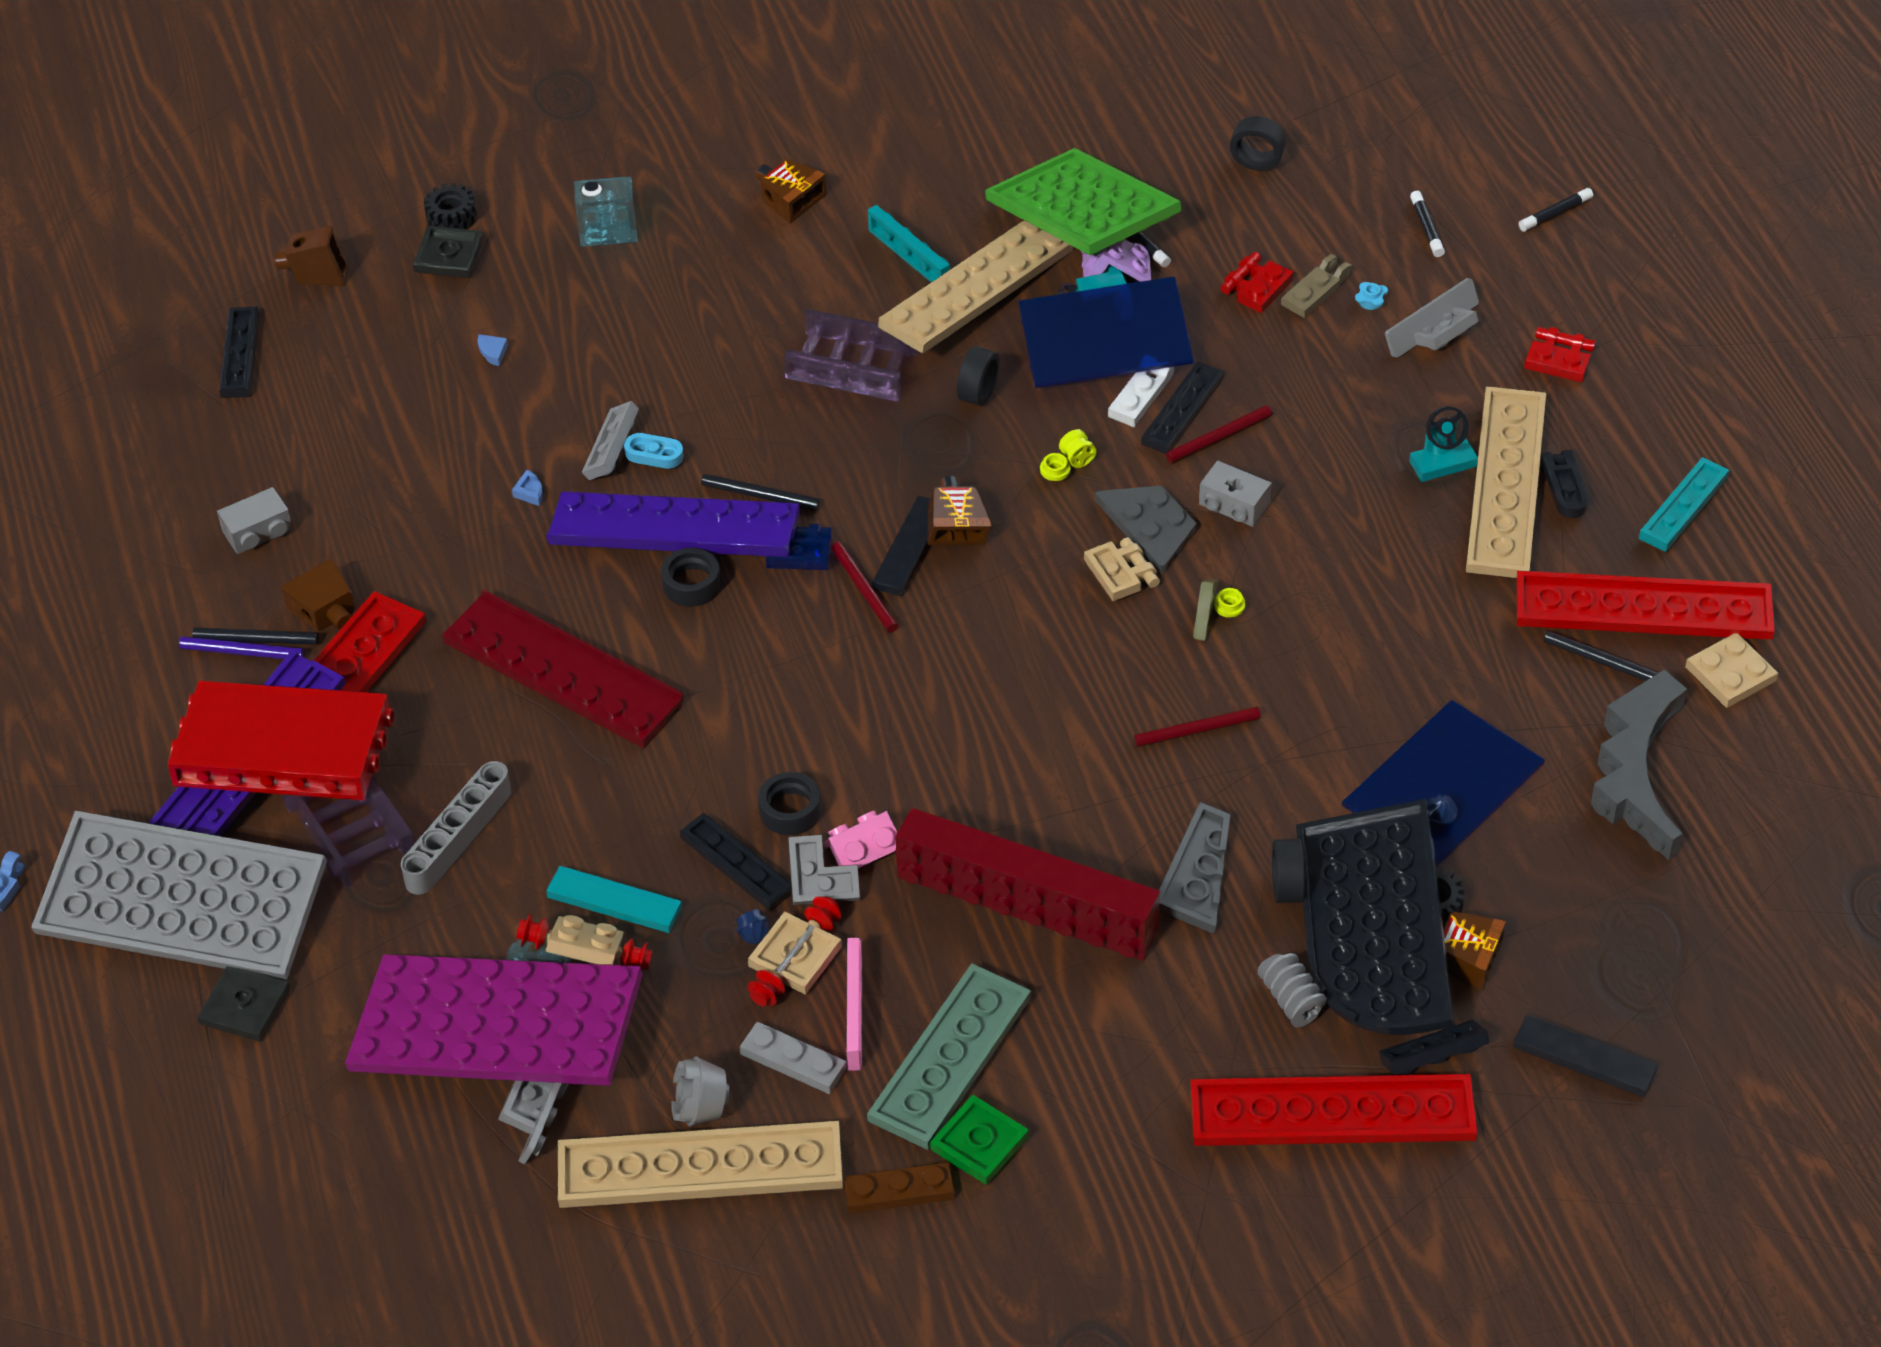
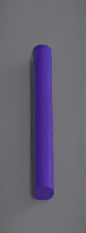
[179,637,305,659]

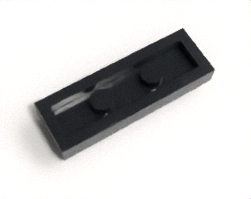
[1379,1019,1489,1075]

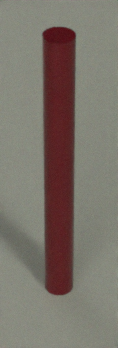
[1166,405,1272,463]
[831,541,898,633]
[1134,706,1261,747]

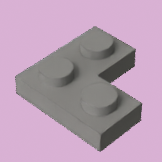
[788,835,860,905]

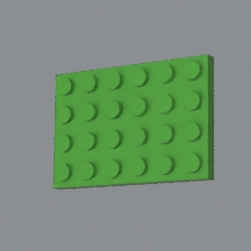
[985,148,1181,255]

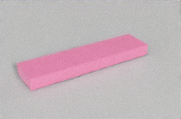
[847,938,862,1071]

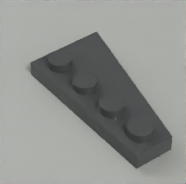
[1159,802,1230,934]

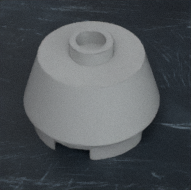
[671,1056,729,1126]

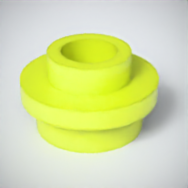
[1040,453,1070,481]
[1214,588,1245,618]

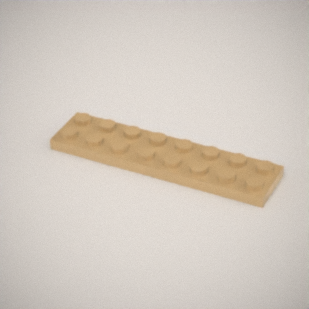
[878,220,1073,354]
[1466,386,1546,578]
[558,1121,843,1208]

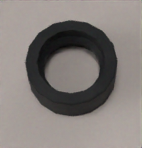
[1230,116,1286,171]
[956,346,1000,406]
[661,547,721,607]
[758,772,821,835]
[1272,839,1305,903]

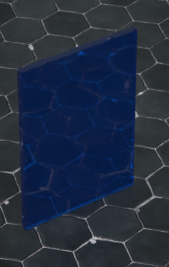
[1019,276,1194,388]
[1342,700,1545,867]

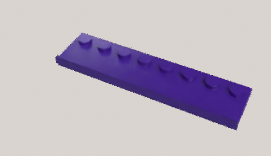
[546,491,800,557]
[148,649,346,837]

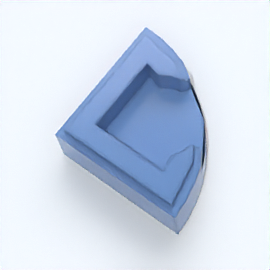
[478,334,508,366]
[512,470,543,506]

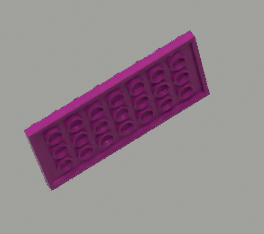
[345,954,643,1086]

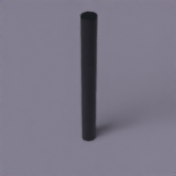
[701,474,820,511]
[192,627,319,645]
[1544,630,1658,681]

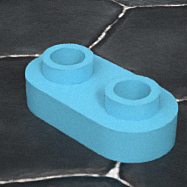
[624,433,684,469]

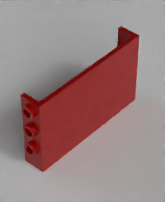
[167,681,394,800]

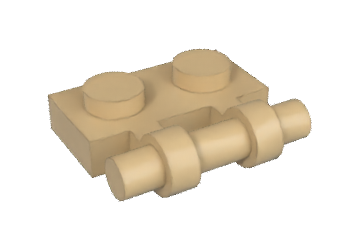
[1084,537,1160,601]

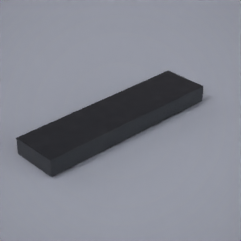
[219,306,259,398]
[1141,362,1223,454]
[872,495,930,597]
[680,813,792,912]
[1513,1015,1658,1098]

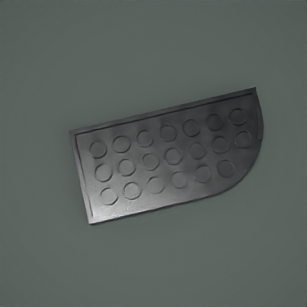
[1296,798,1455,1035]

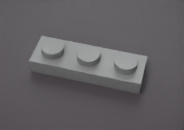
[582,401,639,480]
[740,1022,847,1094]

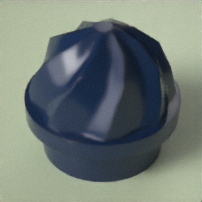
[1427,794,1457,828]
[736,909,769,944]

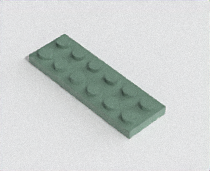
[867,963,1031,1150]

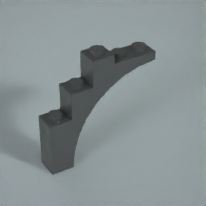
[1590,669,1687,860]

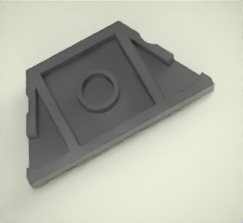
[1095,485,1196,574]

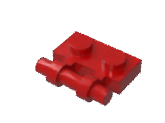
[1220,252,1294,314]
[1524,327,1596,382]

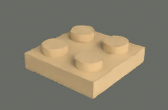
[1685,634,1778,708]

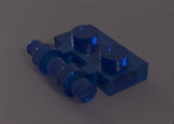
[766,524,832,570]

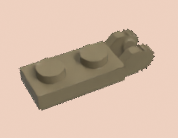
[1281,254,1352,318]

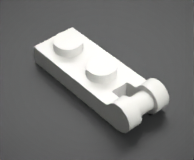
[1108,356,1174,427]

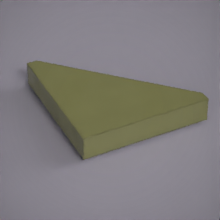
[1193,578,1220,641]

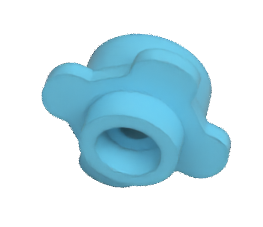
[1355,282,1388,310]

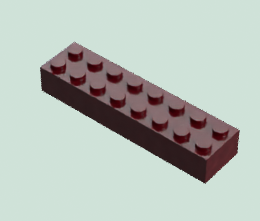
[895,808,1160,961]

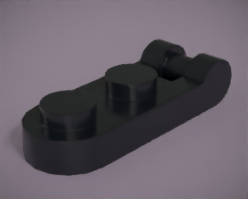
[1540,449,1588,518]

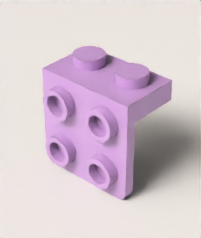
[1081,239,1151,284]

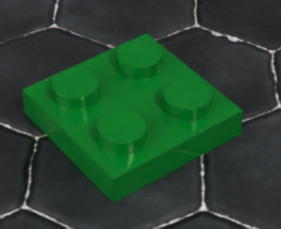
[930,1095,1029,1186]

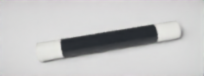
[1519,188,1593,232]
[1410,191,1445,257]
[1129,232,1171,268]

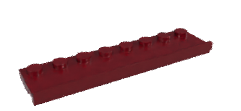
[442,590,684,749]

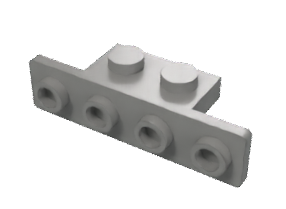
[1385,278,1479,358]
[498,1080,569,1164]

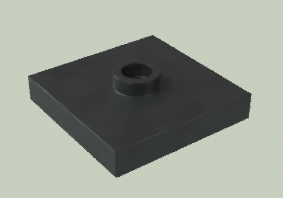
[413,225,484,278]
[197,966,290,1042]

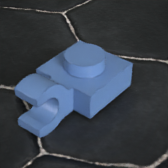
[0,851,26,912]

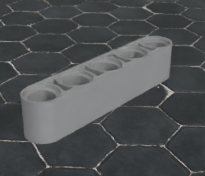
[401,761,511,895]

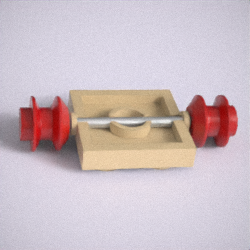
[747,896,842,1006]
[516,914,653,971]

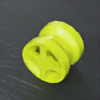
[1059,429,1097,468]

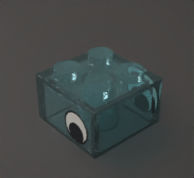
[574,176,638,247]

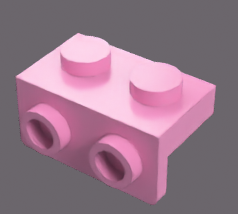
[823,810,897,869]

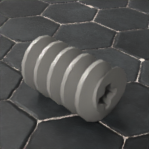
[1258,953,1327,1028]

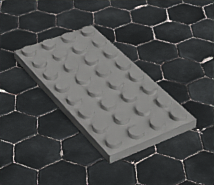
[31,811,327,980]

